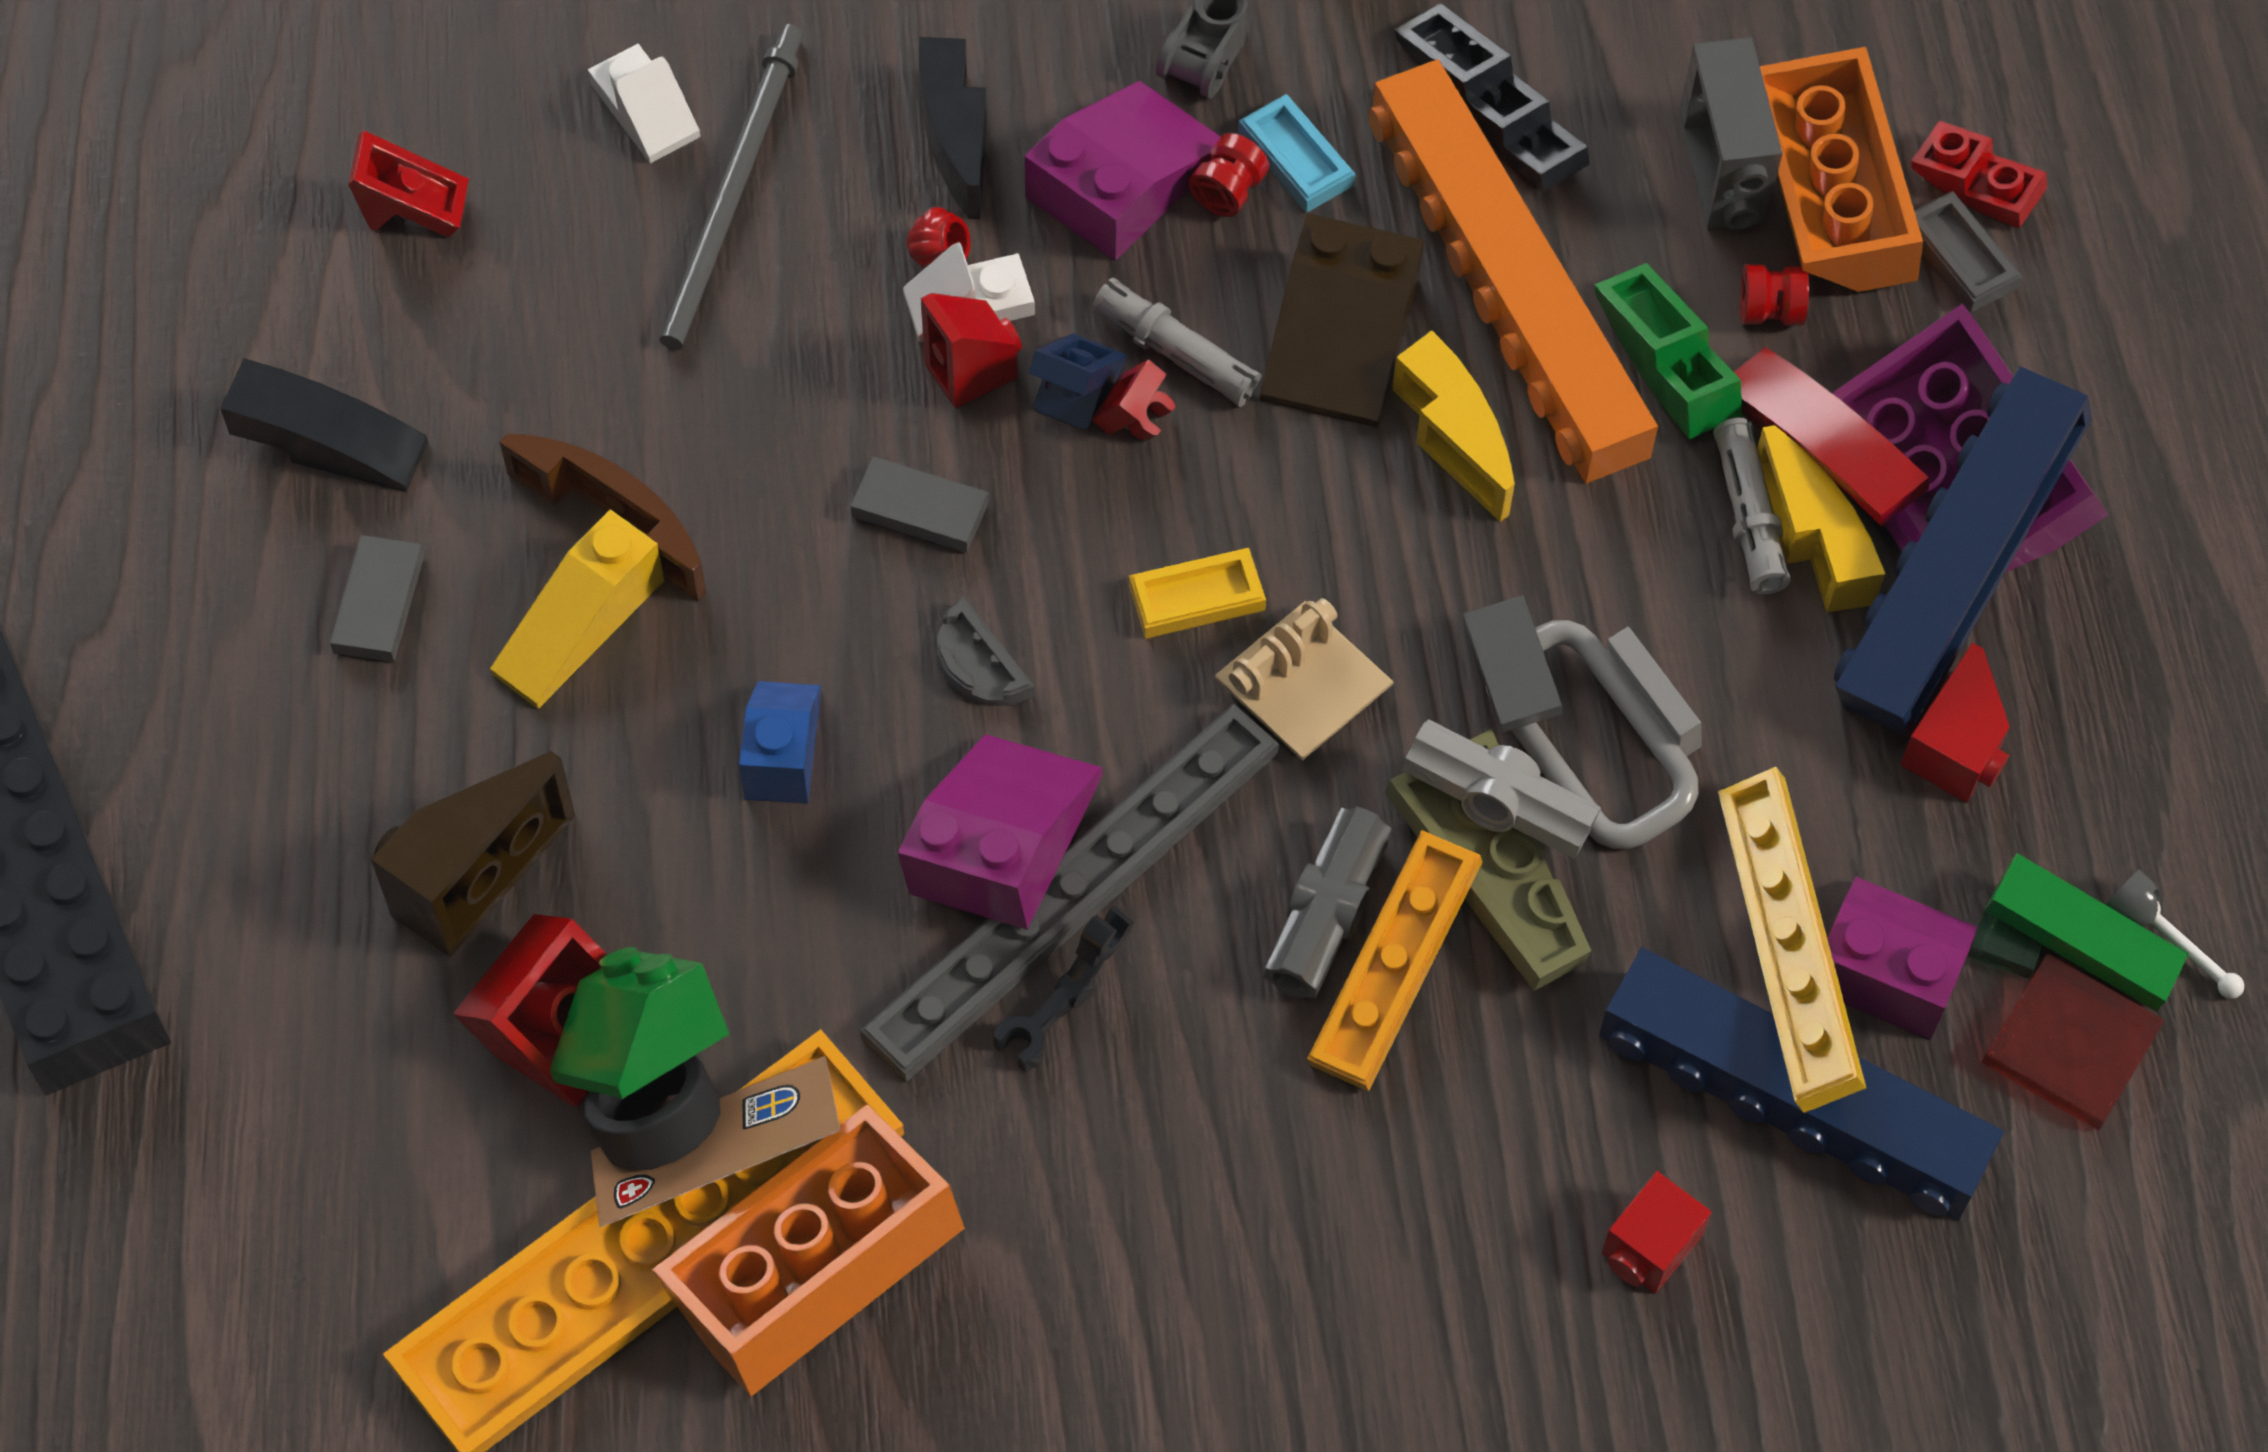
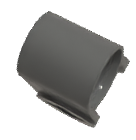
[1156,0,1247,99]

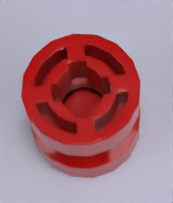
[1188,133,1270,217]
[1739,264,1809,326]

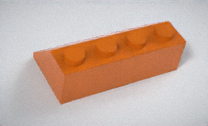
[1759,47,1923,292]
[652,1104,965,1397]

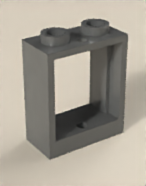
[1678,37,1782,230]

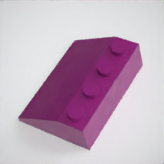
[1832,303,2109,573]

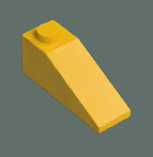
[490,509,664,709]

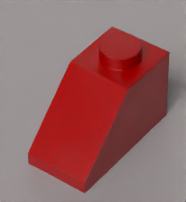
[921,293,1022,409]
[1900,642,2010,803]

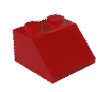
[453,914,607,1106]

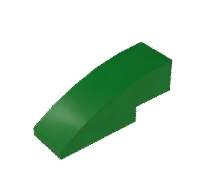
[1594,263,1742,439]

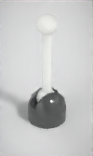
[2105,869,2244,999]

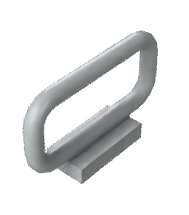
[1486,620,1702,849]

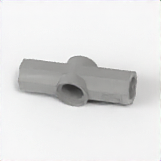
[1401,719,1602,859]

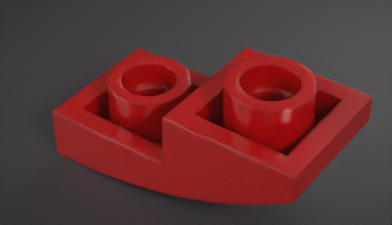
[1911,121,2047,229]

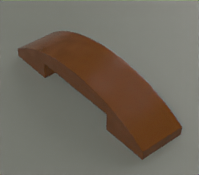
[500,433,706,602]

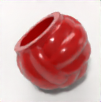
[907,207,971,269]

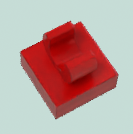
[1092,359,1176,441]

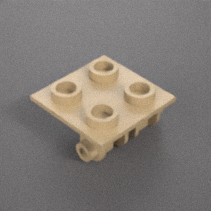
[1215,598,1393,761]

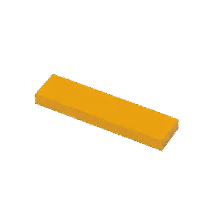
[1307,830,1483,1092]

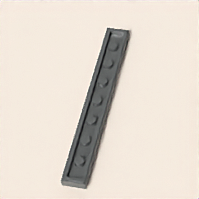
[860,704,1279,1082]

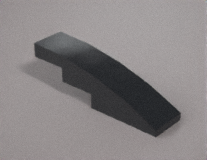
[1394,3,1590,192]

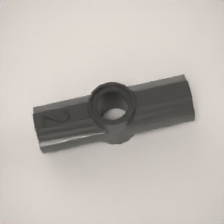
[1264,806,1392,999]

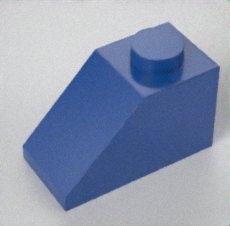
[739,681,821,804]

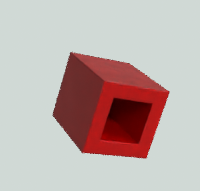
[1601,1171,1712,1295]

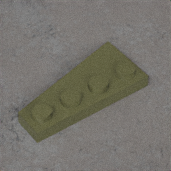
[1385,729,1591,991]

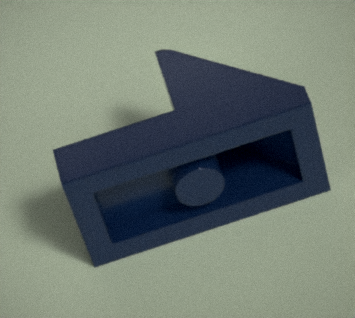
[1028,333,1127,429]

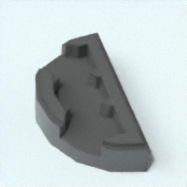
[937,596,1035,706]

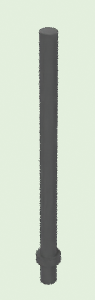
[659,24,804,350]

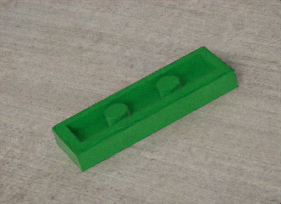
[1985,853,2188,1012]

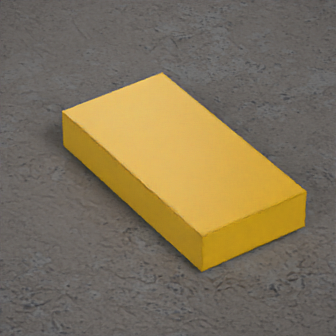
[1129,548,1266,639]

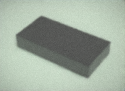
[1914,191,2023,313]
[850,456,989,553]
[330,535,425,663]
[1463,595,1563,733]

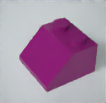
[1827,877,1977,1040]

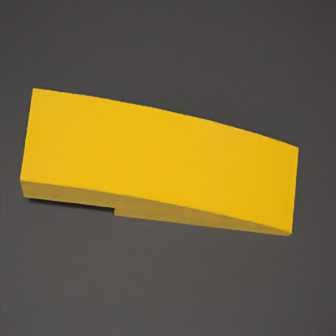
[1392,331,1515,522]
[1757,426,1885,613]

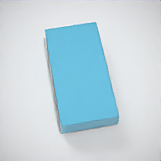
[1238,94,1355,213]

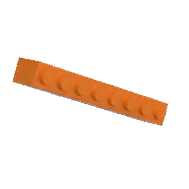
[1368,59,1658,484]

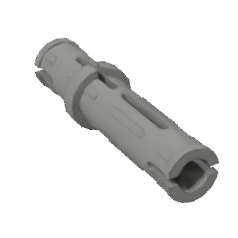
[1092,278,1262,407]
[1713,418,1791,595]

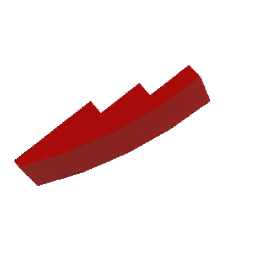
[1734,347,1929,527]

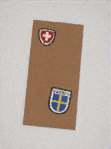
[590,1056,841,1227]

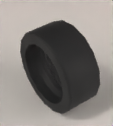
[584,1055,720,1170]

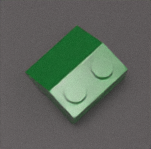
[549,947,729,1099]

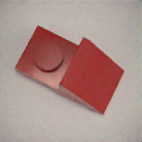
[348,130,469,238]

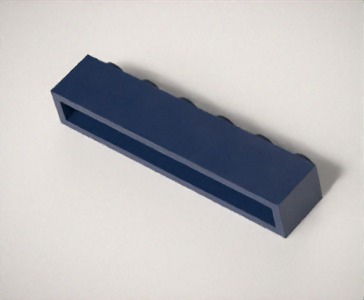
[1834,366,2092,739]
[1599,947,2005,1221]

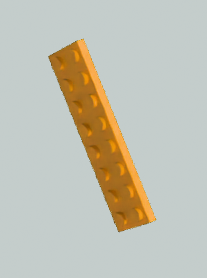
[383,1029,904,1452]

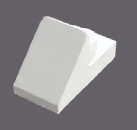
[588,44,700,163]
[903,242,1035,342]

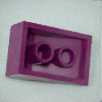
[1024,80,1221,261]
[898,734,1103,930]

